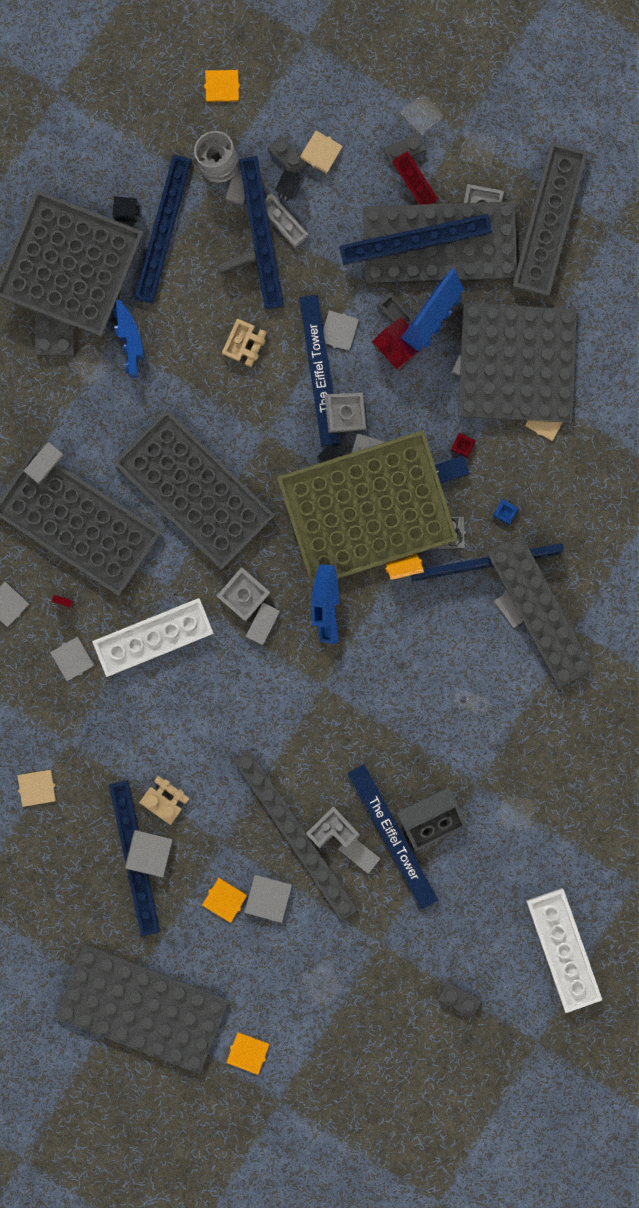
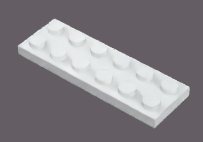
[92,598,214,677]
[526,888,602,1013]

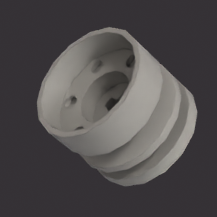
[194,131,239,183]

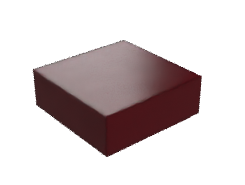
[450,433,476,458]
[52,595,74,608]

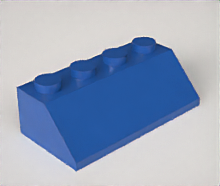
[401,268,464,352]

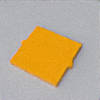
[204,70,240,102]
[385,553,424,580]
[202,878,247,923]
[226,1032,269,1075]

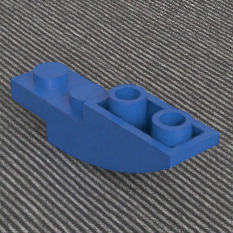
[113,300,145,378]
[311,564,340,644]

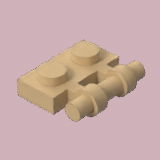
[222,319,267,367]
[139,776,189,825]

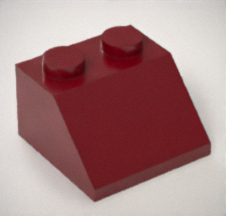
[372,317,425,371]

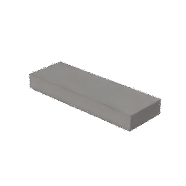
[265,193,309,248]

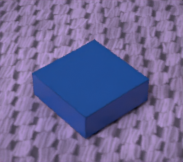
[493,499,519,525]

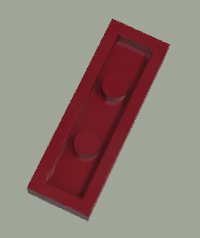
[391,151,439,205]

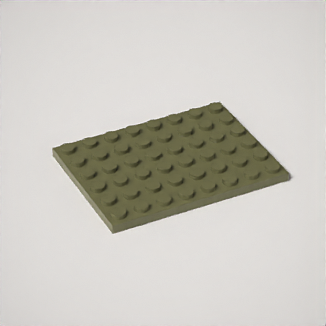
[277,430,458,587]

